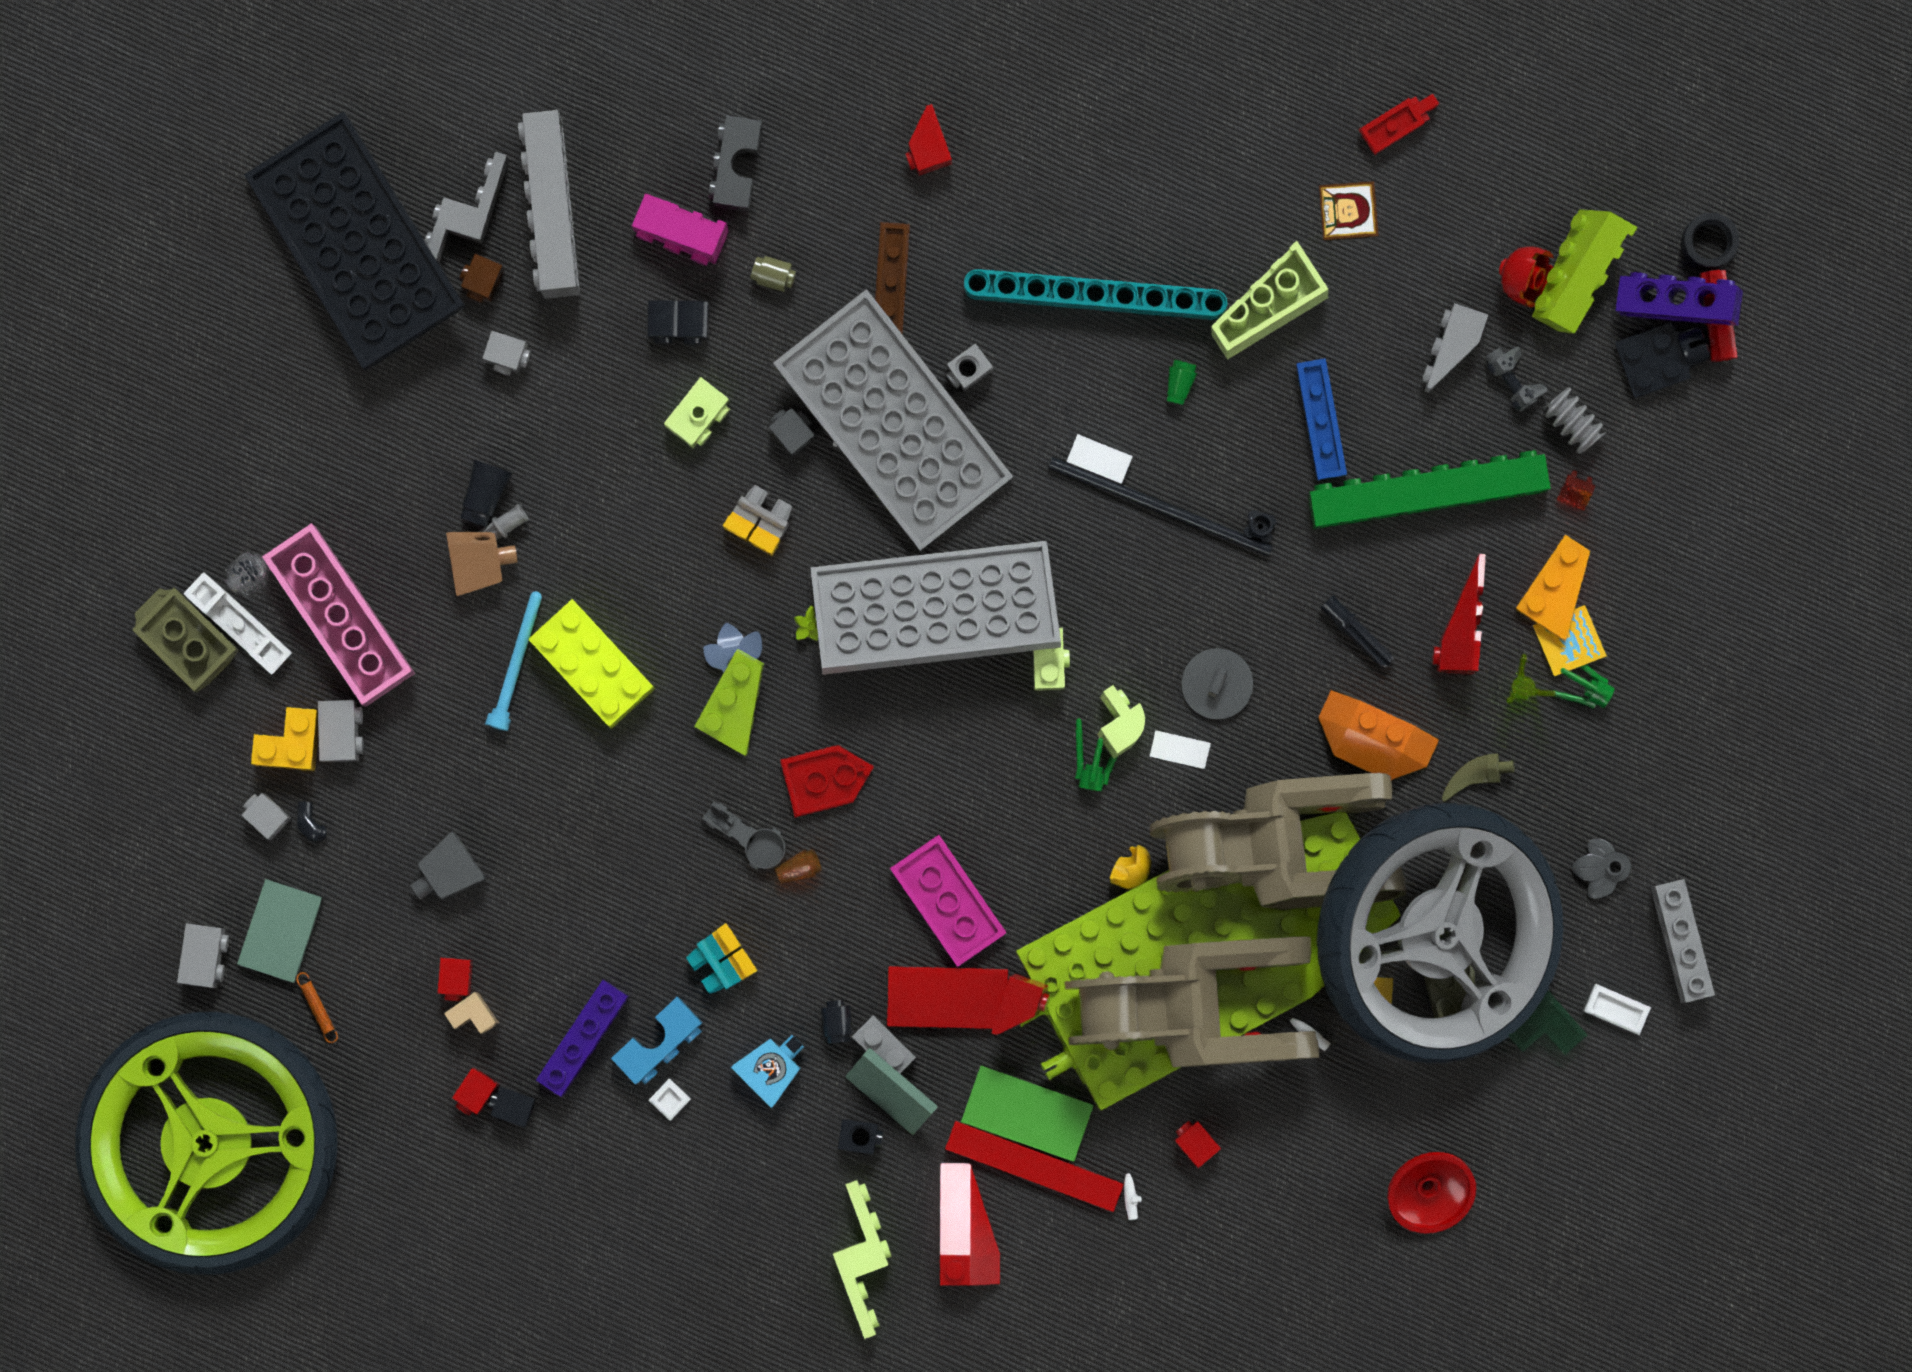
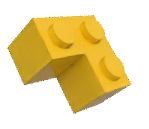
[251,707,319,771]

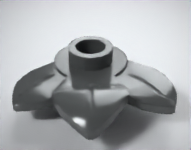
[1571,839,1632,898]

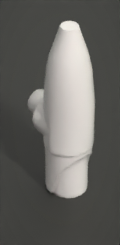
[1290,1018,1331,1051]
[1124,1173,1142,1220]

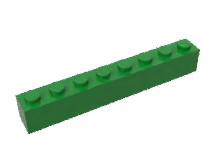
[1308,450,1551,529]

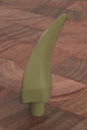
[1442,753,1515,802]

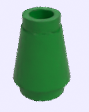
[1167,359,1198,405]

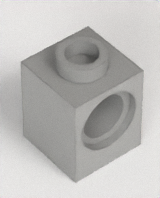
[945,343,993,392]
[242,793,292,840]

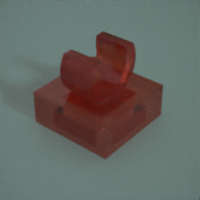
[1556,471,1596,511]

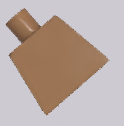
[446,532,518,596]

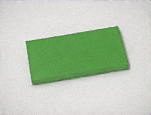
[961,1066,1094,1162]

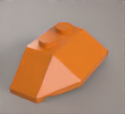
[1318,690,1439,780]

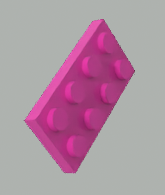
[890,835,1006,967]

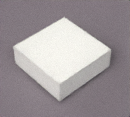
[649,1078,691,1121]

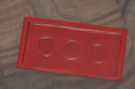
[887,966,1008,1029]

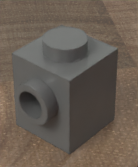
[769,408,815,457]

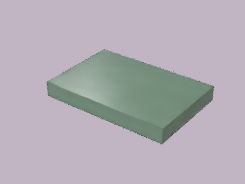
[237,879,323,983]
[845,1048,937,1135]

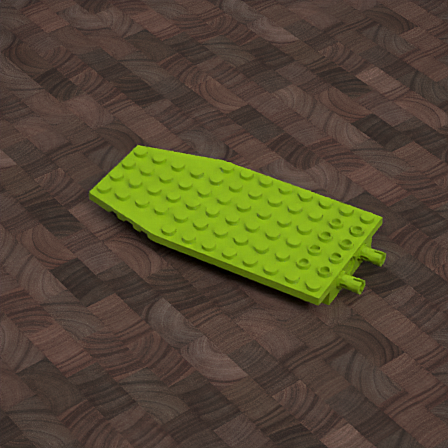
[1015,812,1401,1111]

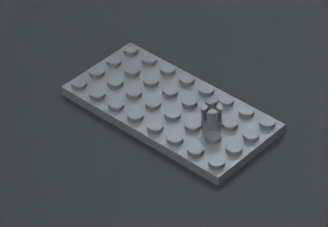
[773,289,1013,550]
[810,541,1061,675]

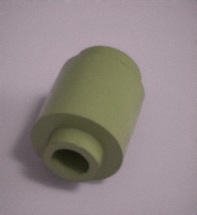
[751,256,796,292]

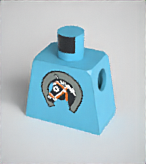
[731,1035,804,1108]

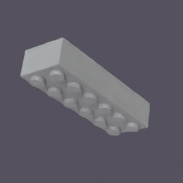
[518,110,580,299]

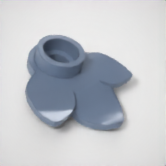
[703,623,762,674]

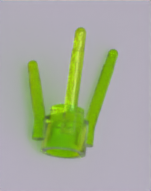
[1506,654,1556,704]

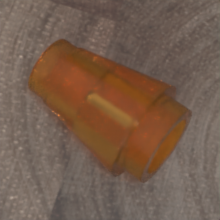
[775,849,822,884]

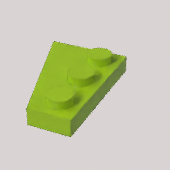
[694,649,764,756]

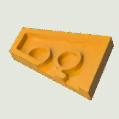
[1516,535,1590,642]

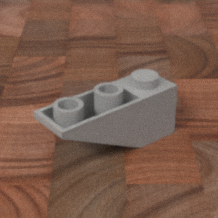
[1422,303,1488,392]

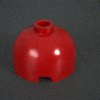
[1499,246,1554,307]

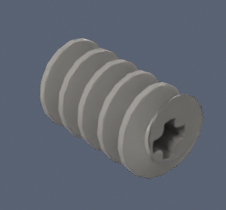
[1545,387,1606,454]

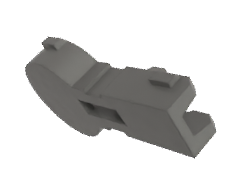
[702,802,786,870]

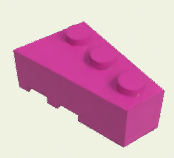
[632,193,729,266]

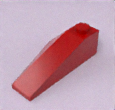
[1432,554,1485,675]
[940,1163,1000,1285]

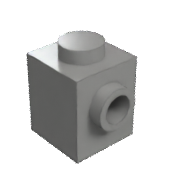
[482,331,531,376]

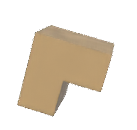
[444,992,499,1034]

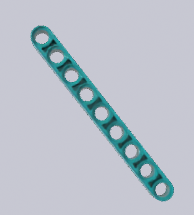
[964,269,1227,320]

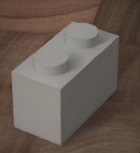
[318,700,364,763]
[177,923,229,988]
[852,1015,916,1073]

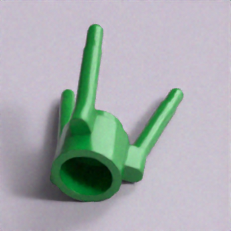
[1551,664,1615,709]
[1075,718,1117,792]

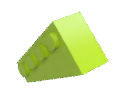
[1532,209,1637,333]

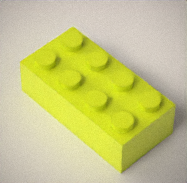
[528,599,655,729]

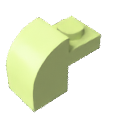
[1097,685,1145,759]

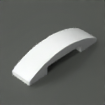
[184,572,292,675]

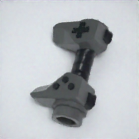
[1485,347,1547,412]

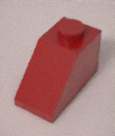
[905,104,952,176]
[991,974,1051,1035]

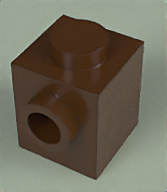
[459,254,505,303]

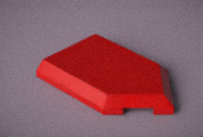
[780,745,874,818]

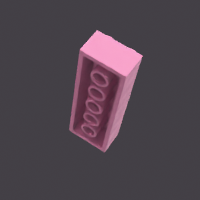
[262,523,415,707]

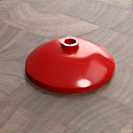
[1387,1152,1476,1233]

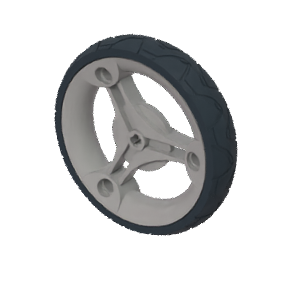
[1317,803,1563,1063]

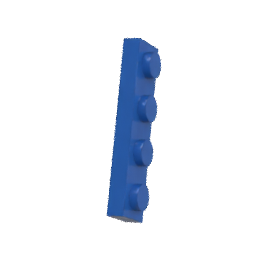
[1296,358,1347,481]

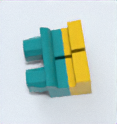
[686,923,758,994]

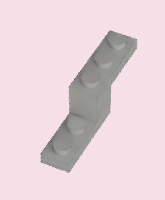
[425,152,509,263]

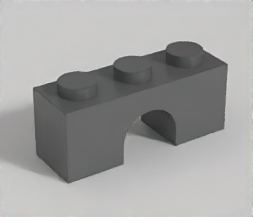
[708,115,762,213]

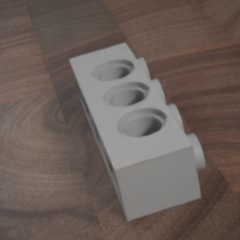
[1650,879,1715,1003]

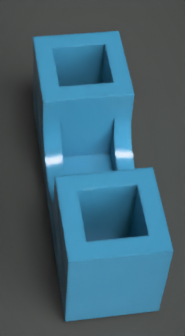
[611,997,702,1085]

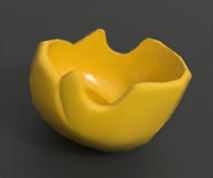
[1110,845,1152,889]

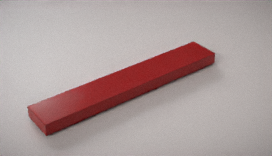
[945,1121,1124,1212]

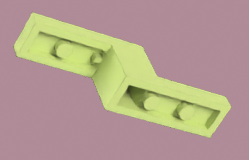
[833,1180,892,1339]

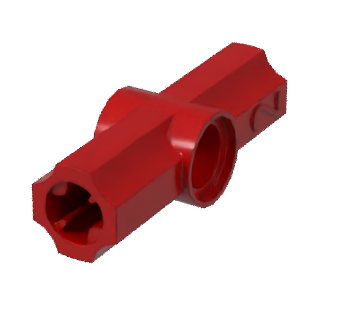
[1699,270,1738,362]

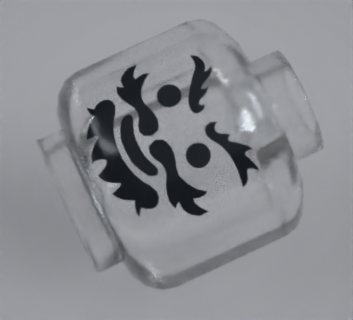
[225,552,271,596]

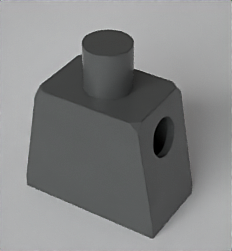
[410,831,487,900]

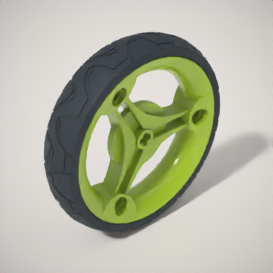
[75,1012,337,1275]

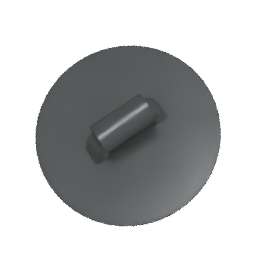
[1182,648,1253,720]

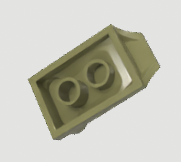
[132,587,239,693]

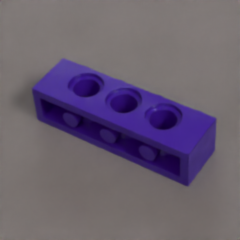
[1616,272,1743,326]
[536,980,630,1097]

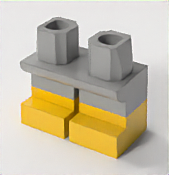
[723,485,792,556]

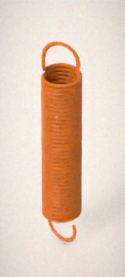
[296,972,338,1043]

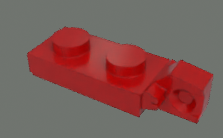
[1359,94,1439,156]

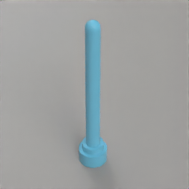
[485,591,542,731]

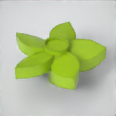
[794,606,818,641]

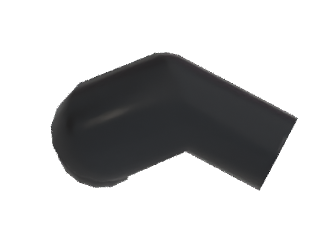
[297,802,327,842]

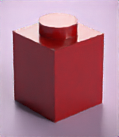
[437,958,473,1001]
[452,1068,499,1116]
[1174,1120,1221,1168]

